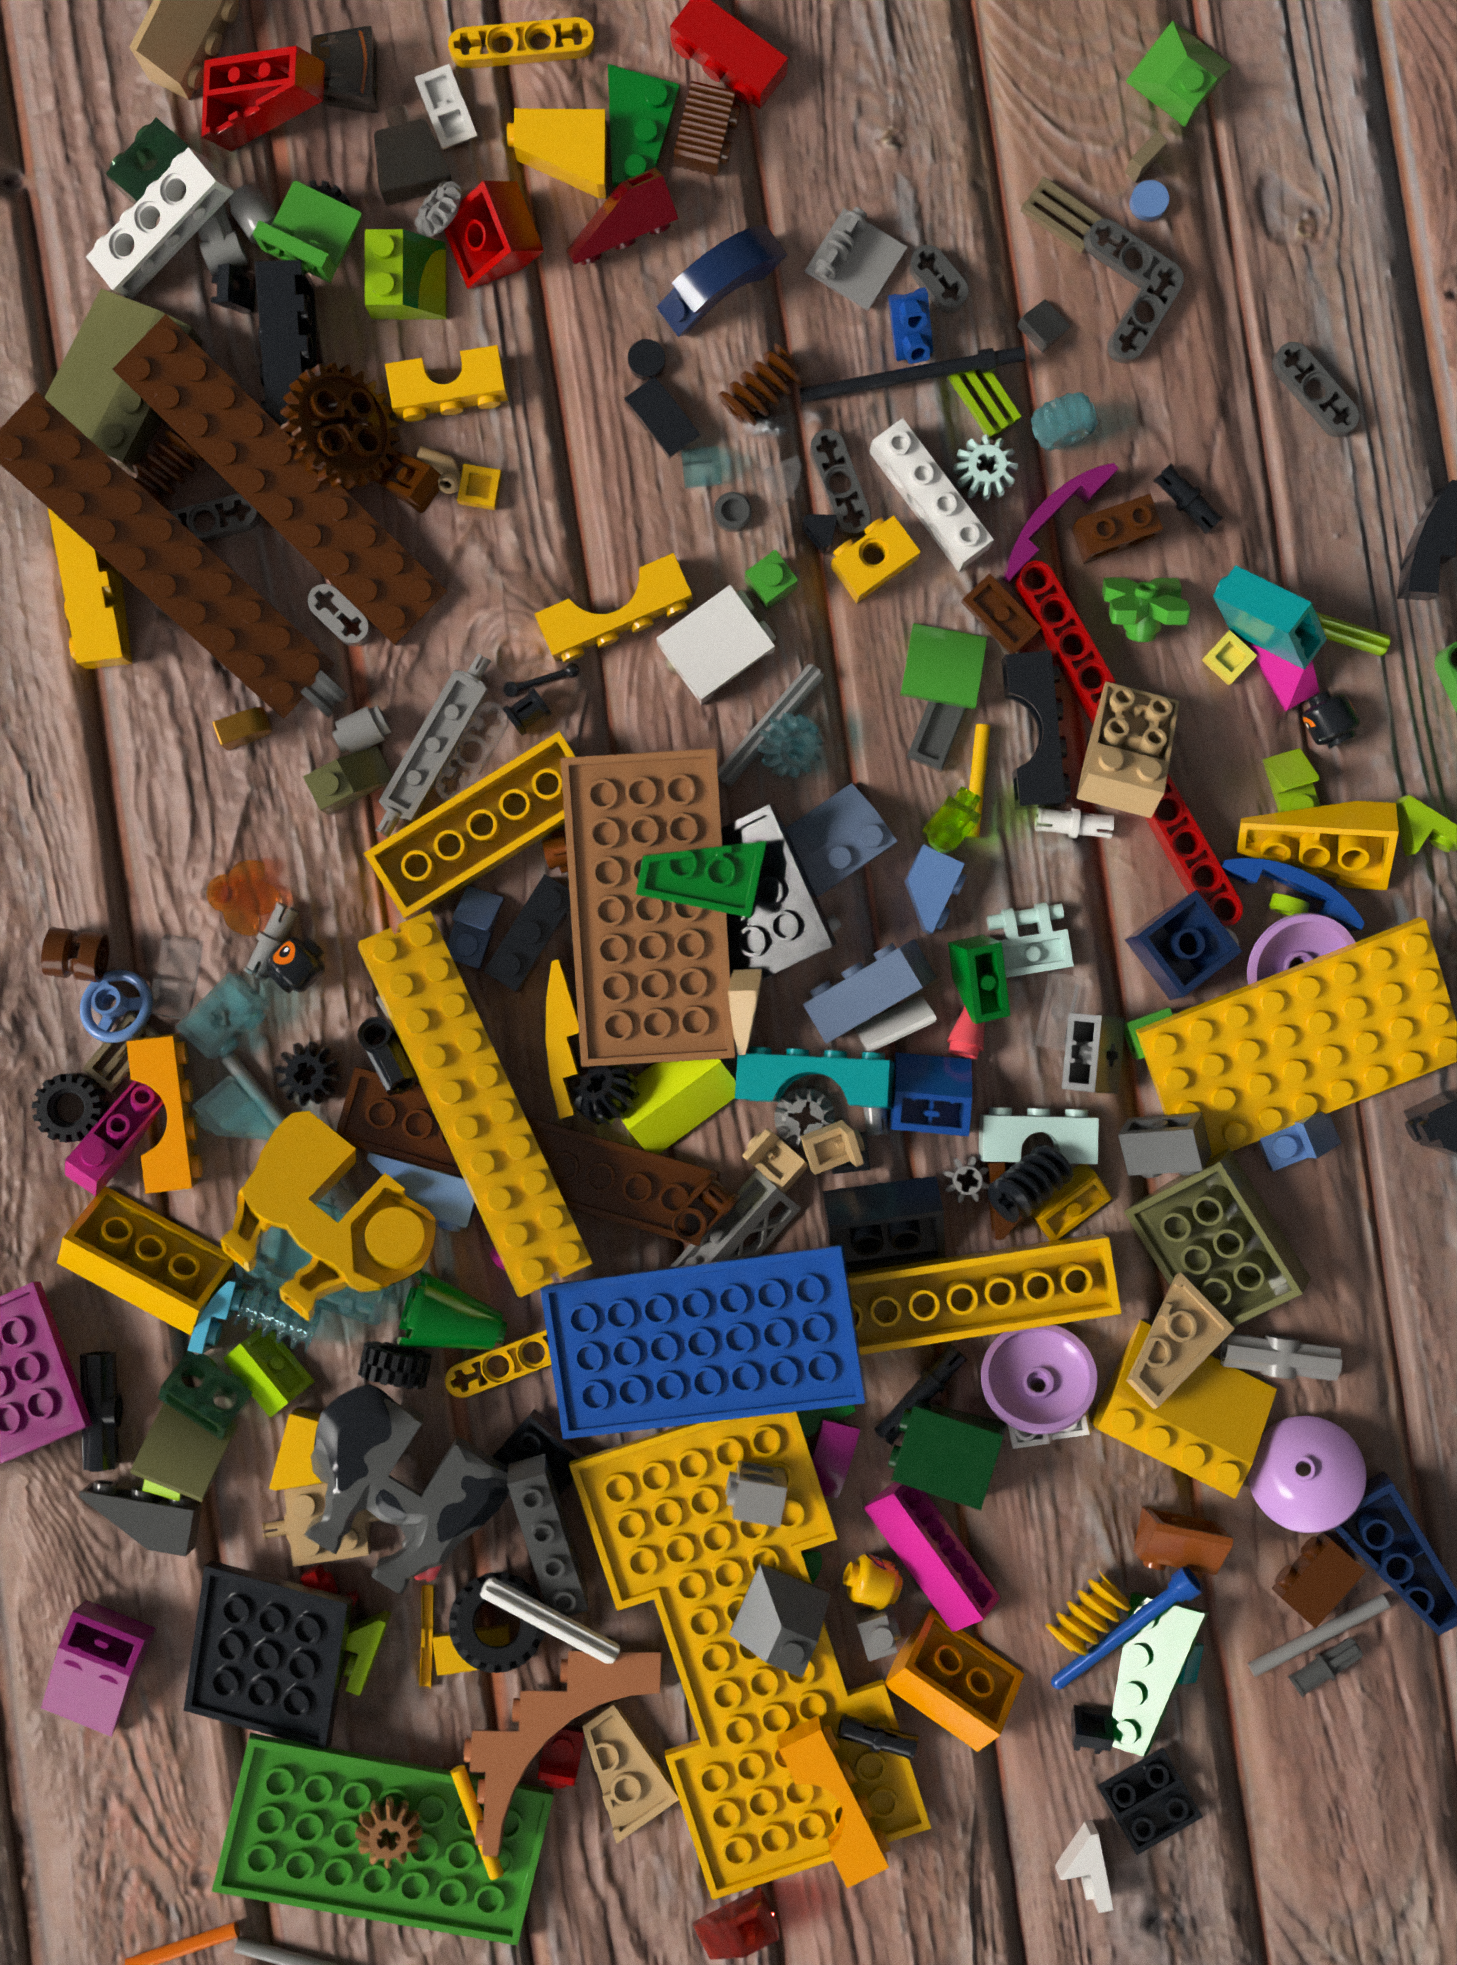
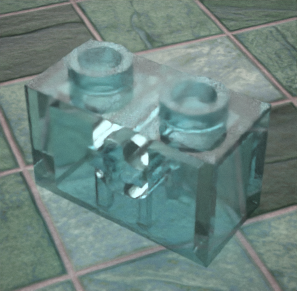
[176,972,270,1059]

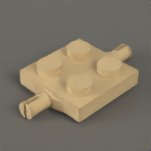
[262,1483,381,1567]

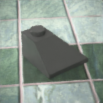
[729,1562,831,1678]

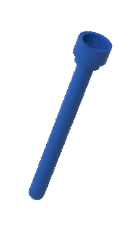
[1051,1566,1204,1690]

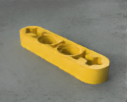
[448,17,595,69]
[445,1328,551,1398]

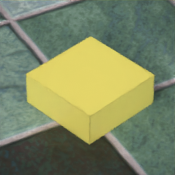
[1201,630,1258,685]

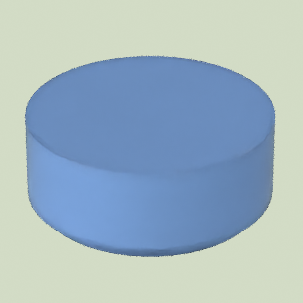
[1129,180,1169,222]

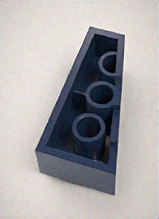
[1333,1471,1457,1636]

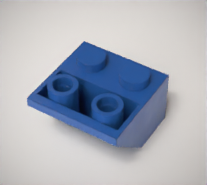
[889,1052,972,1136]

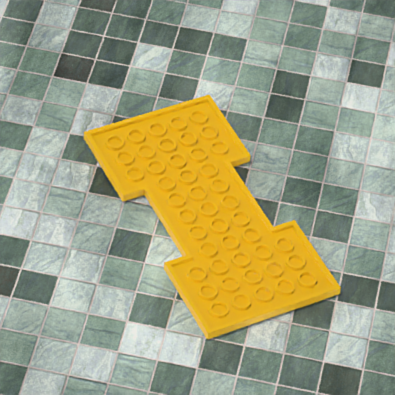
[569,1412,931,1900]

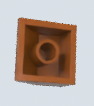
[1133,1506,1234,1578]

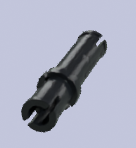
[874,1343,968,1446]

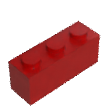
[670,0,788,109]

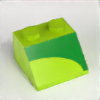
[365,229,447,320]

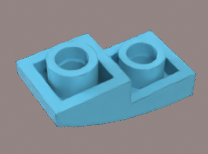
[187,1277,246,1354]

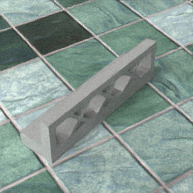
[669,1169,801,1268]

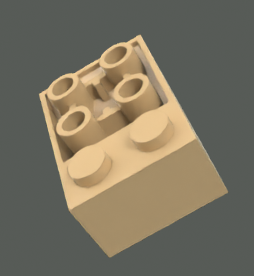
[1076,681,1180,818]

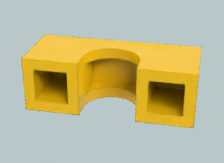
[385,345,508,422]

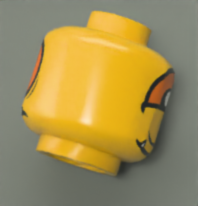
[843,1553,903,1611]

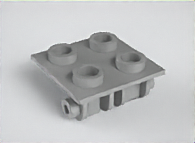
[804,207,908,311]

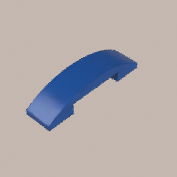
[1219,858,1365,932]

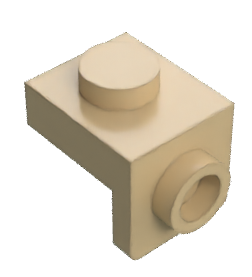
[800,1120,865,1175]
[743,1128,809,1194]

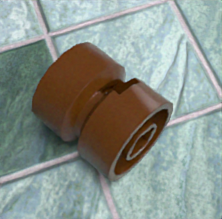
[41,927,110,983]

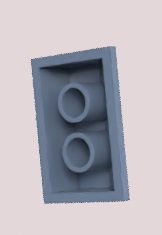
[786,783,898,898]

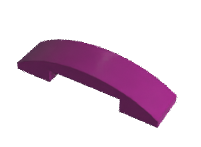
[1003,463,1119,584]

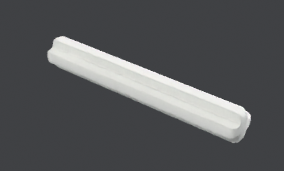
[480,1578,620,1664]

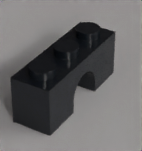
[483,874,571,993]

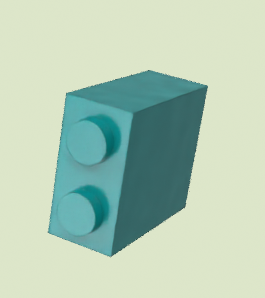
[1213,565,1327,670]

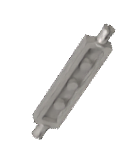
[376,653,491,837]

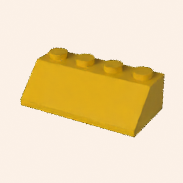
[57,1186,236,1336]

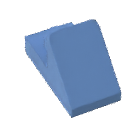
[447,886,504,969]
[1258,1111,1341,1171]

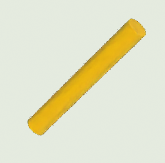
[964,724,991,838]
[450,1765,504,1880]

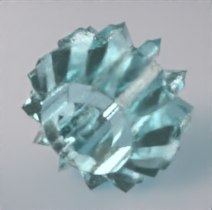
[1030,392,1098,451]
[756,712,824,778]

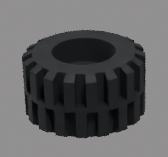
[449,1572,545,1673]

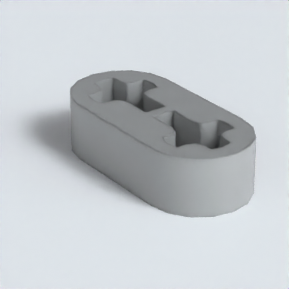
[307,584,372,647]

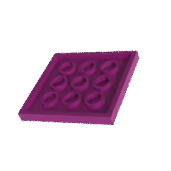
[0,1281,92,1465]

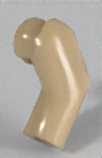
[416,446,461,494]

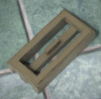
[1020,176,1104,254]
[82,1011,163,1093]

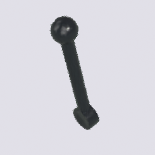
[503,663,580,697]

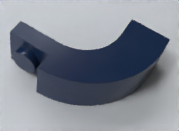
[656,224,788,337]

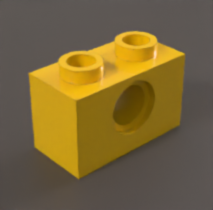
[831,515,921,603]

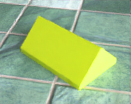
[621,1059,736,1154]

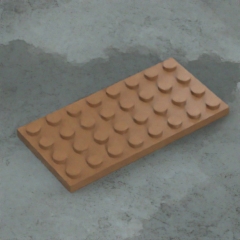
[560,748,735,1067]

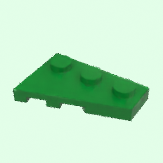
[608,64,680,188]

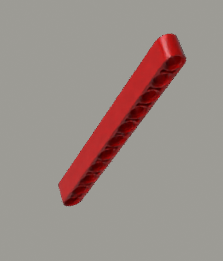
[1015,560,1243,927]

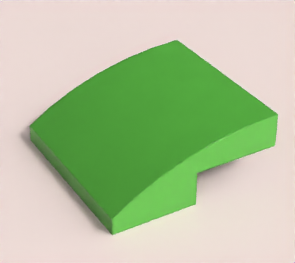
[900,623,987,710]

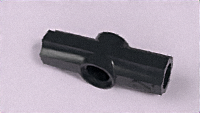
[80,1351,123,1472]

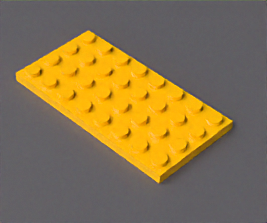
[1135,917,1457,1159]

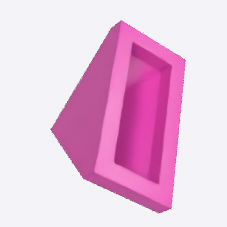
[1248,644,1320,712]

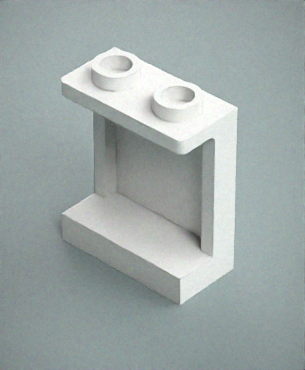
[656,585,776,705]

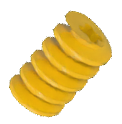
[1045,1570,1131,1656]

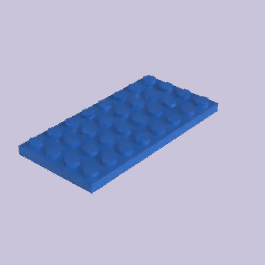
[540,1244,867,1439]

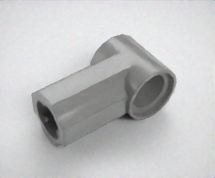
[198,203,248,277]

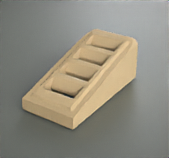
[728,969,763,1055]

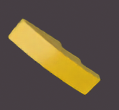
[546,959,580,1119]

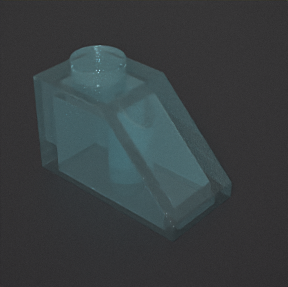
[192,1076,276,1140]

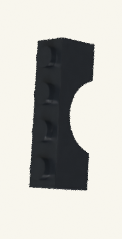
[1001,650,1071,810]

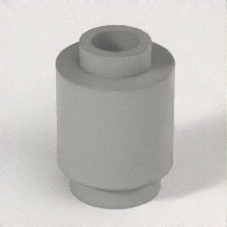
[228,185,277,244]
[332,705,392,754]

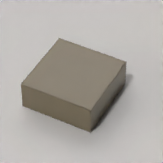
[1124,131,1168,183]

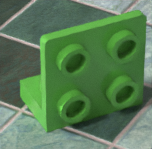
[252,181,362,283]

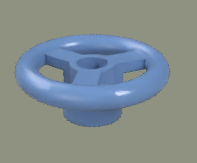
[80,969,153,1043]

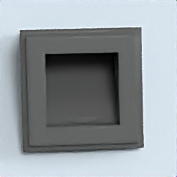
[1017,299,1071,353]

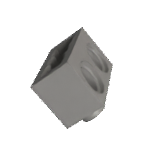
[725,1460,787,1527]

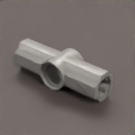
[1219,1332,1342,1381]

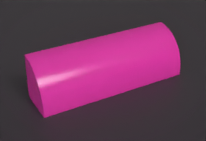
[863,1482,1001,1632]

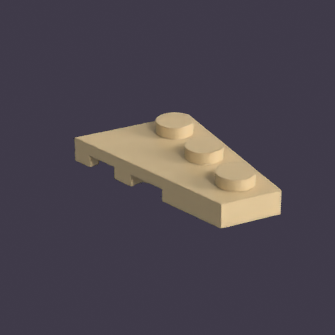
[582,1700,679,1844]

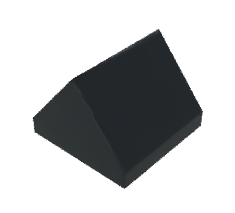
[802,514,837,555]

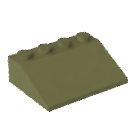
[44,289,203,473]
[1123,1148,1311,1327]

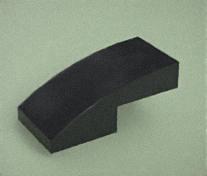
[624,377,700,459]

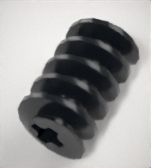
[988,1145,1074,1223]

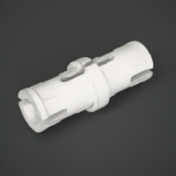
[1035,807,1114,839]

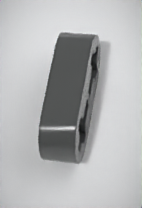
[909,245,968,313]

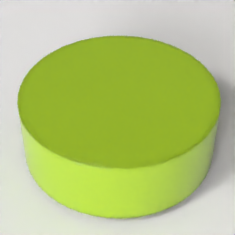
[1269,893,1310,916]

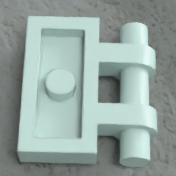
[987,902,1074,978]

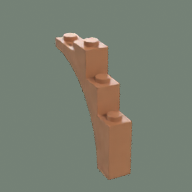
[464,1650,662,1856]

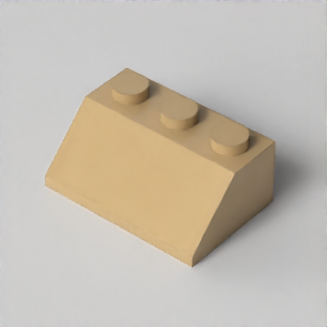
[129,0,239,100]

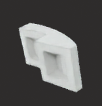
[414,64,477,150]

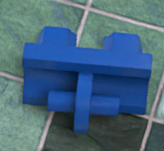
[888,287,933,364]

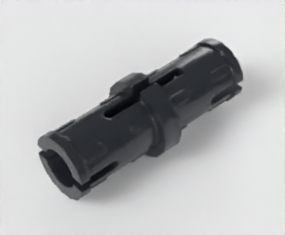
[1154,463,1224,535]
[837,1713,918,1760]

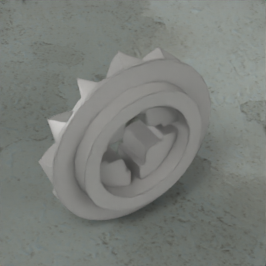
[415,181,462,237]
[774,1088,835,1148]

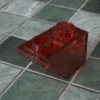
[693,1887,779,1960]

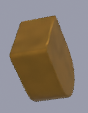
[212,707,272,750]

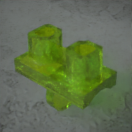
[922,787,981,853]

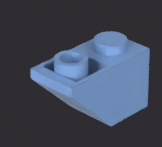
[904,844,967,935]

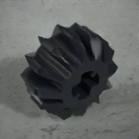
[275,1041,341,1106]
[572,1065,640,1126]

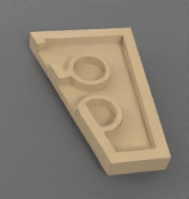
[1126,1272,1235,1409]

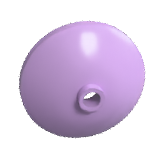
[1247,913,1355,985]
[981,1325,1097,1434]
[1248,1416,1367,1533]

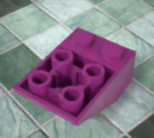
[41,1600,156,1737]

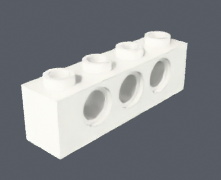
[86,147,235,299]
[869,418,994,572]

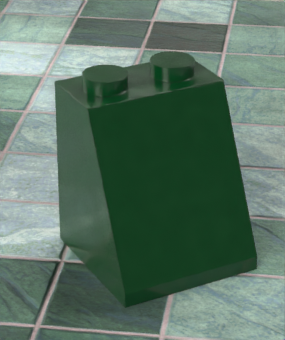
[888,1400,1007,1511]

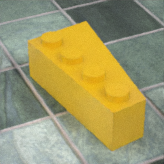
[48,508,132,669]

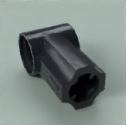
[357,1017,419,1096]

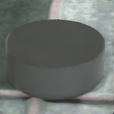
[714,492,752,532]

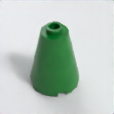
[397,1270,507,1350]

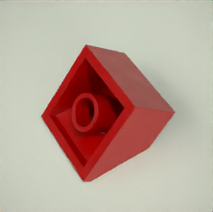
[444,180,544,289]

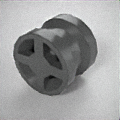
[300,670,349,718]

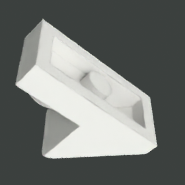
[1055,1820,1113,1913]

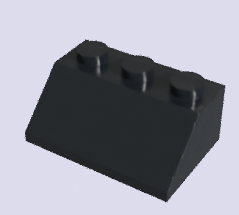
[823,1176,946,1273]

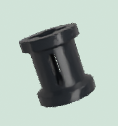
[502,686,552,736]

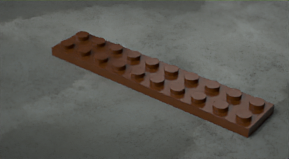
[112,314,448,646]
[0,390,335,719]
[336,1067,721,1246]

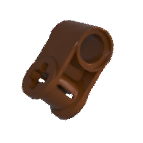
[672,1170,741,1243]

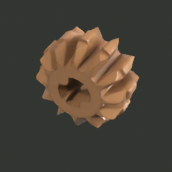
[355,1795,423,1869]

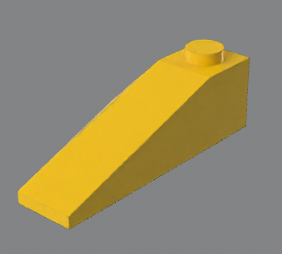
[1237,801,1399,890]

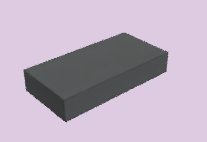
[906,701,967,772]

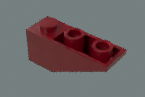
[566,168,679,265]

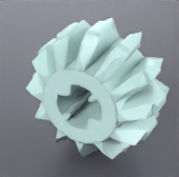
[953,434,1018,502]

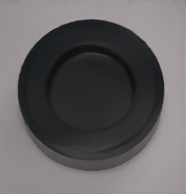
[628,339,666,380]

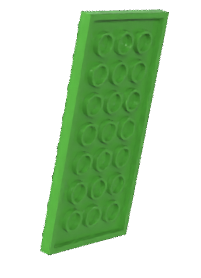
[212,1733,554,1946]

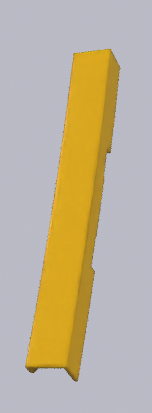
[419,1585,434,1689]

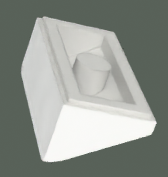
[855,996,937,1052]

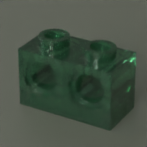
[158,1351,253,1441]

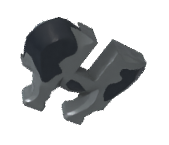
[305,1384,509,1595]

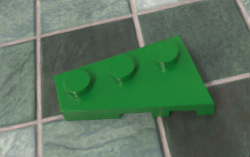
[636,841,766,918]

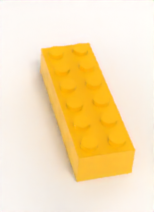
[363,731,576,920]

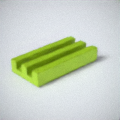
[948,370,1022,439]

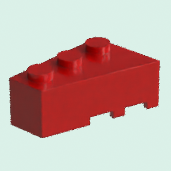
[201,45,325,152]

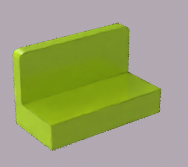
[223,1323,315,1417]

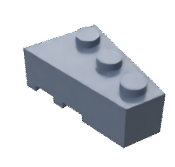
[803,939,937,1044]

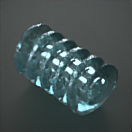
[233,1282,321,1354]

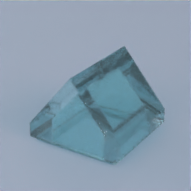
[681,446,722,488]

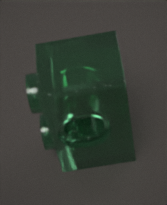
[106,117,191,204]

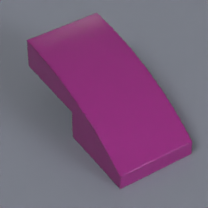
[810,1417,860,1499]

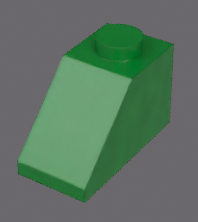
[948,935,1010,1024]

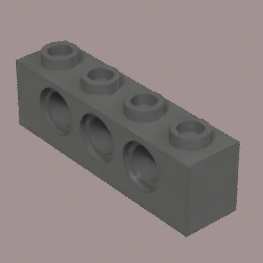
[507,1454,588,1617]

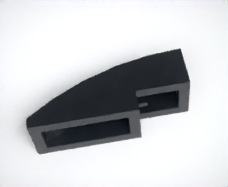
[1397,480,1457,601]

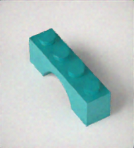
[735,1046,895,1109]

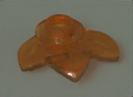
[206,860,283,936]

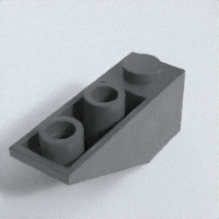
[79,1480,203,1557]

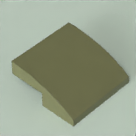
[131,1396,238,1502]

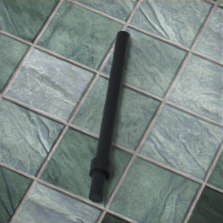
[799,346,1026,403]

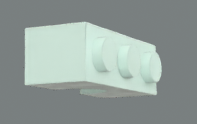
[978,1107,1099,1164]

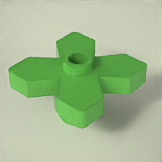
[1102,577,1190,642]

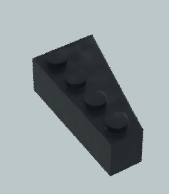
[254,260,319,435]

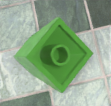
[1126,20,1232,127]

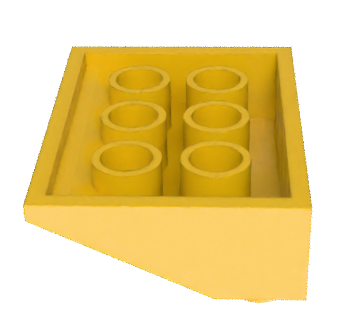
[1090,1320,1277,1499]

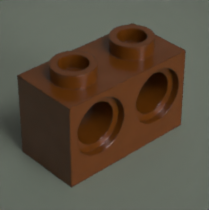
[1071,493,1163,564]

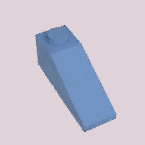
[367,1151,476,1232]

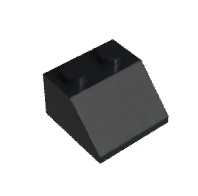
[1404,1091,1457,1158]

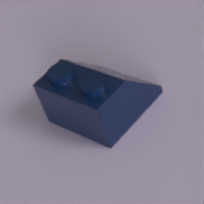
[1125,890,1242,1000]

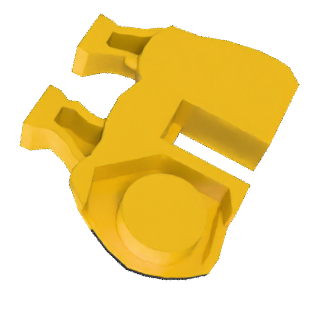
[220,1111,436,1321]

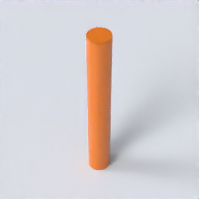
[125,1921,240,1965]

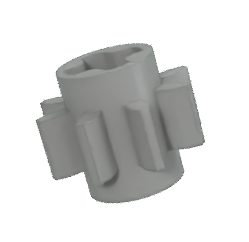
[942,1156,989,1203]

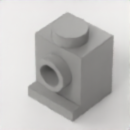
[854,1604,902,1662]

